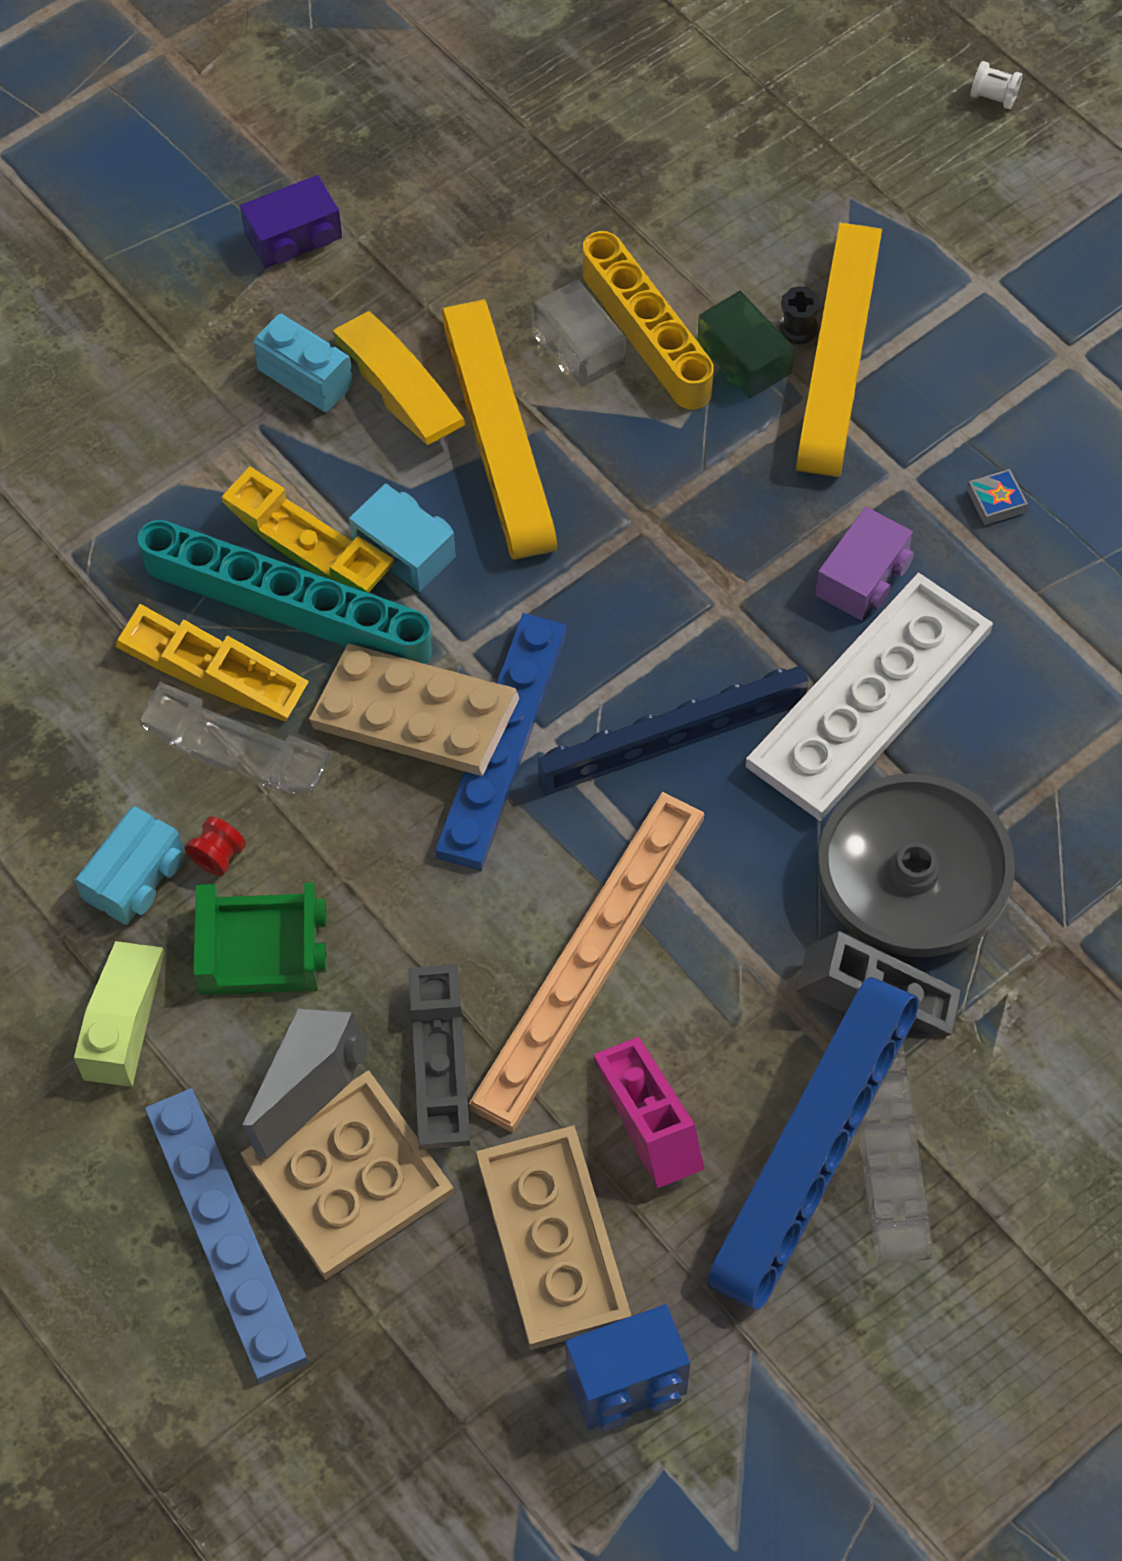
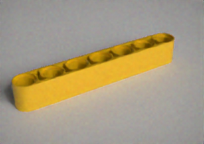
[796,222,882,477]
[442,299,558,560]

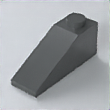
[796,931,961,1037]
[242,1008,367,1159]

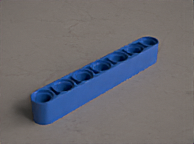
[708,977,919,1310]

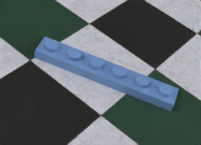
[145,1088,308,1385]

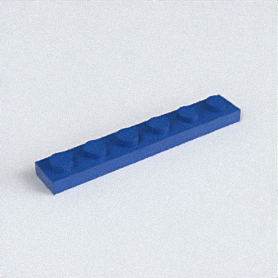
[435,613,567,871]

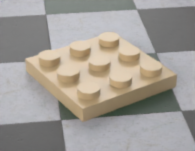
[241,1070,455,1280]

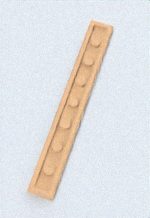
[469,792,704,1133]

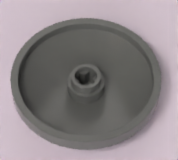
[817,773,1015,957]

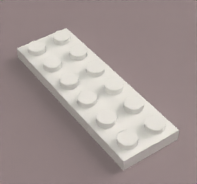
[746,572,993,821]

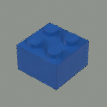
[565,1304,690,1431]

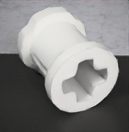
[970,61,1023,109]

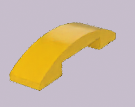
[221,466,394,593]

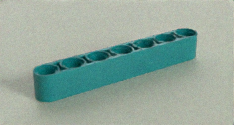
[137,520,433,664]

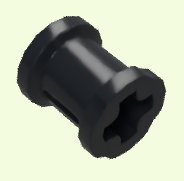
[778,286,820,345]

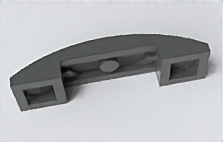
[408,964,471,1150]

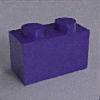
[240,175,342,268]

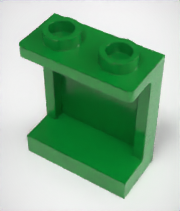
[194,882,327,995]

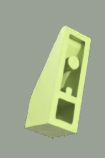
[74,941,164,1087]

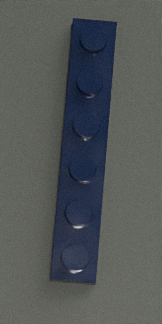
[538,665,809,796]

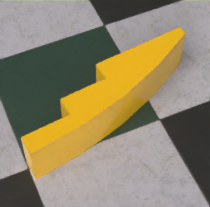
[332,311,465,445]
[115,604,309,722]

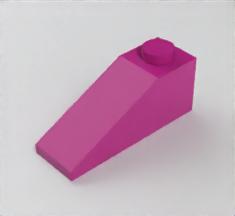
[593,1037,705,1188]

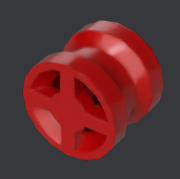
[185,816,247,877]

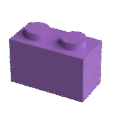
[815,506,914,621]

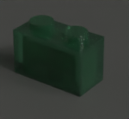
[696,290,794,399]

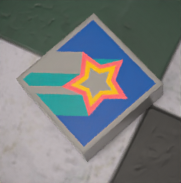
[967,469,1028,526]

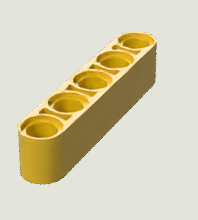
[583,231,713,410]

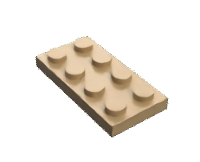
[309,643,519,776]
[476,1125,631,1350]

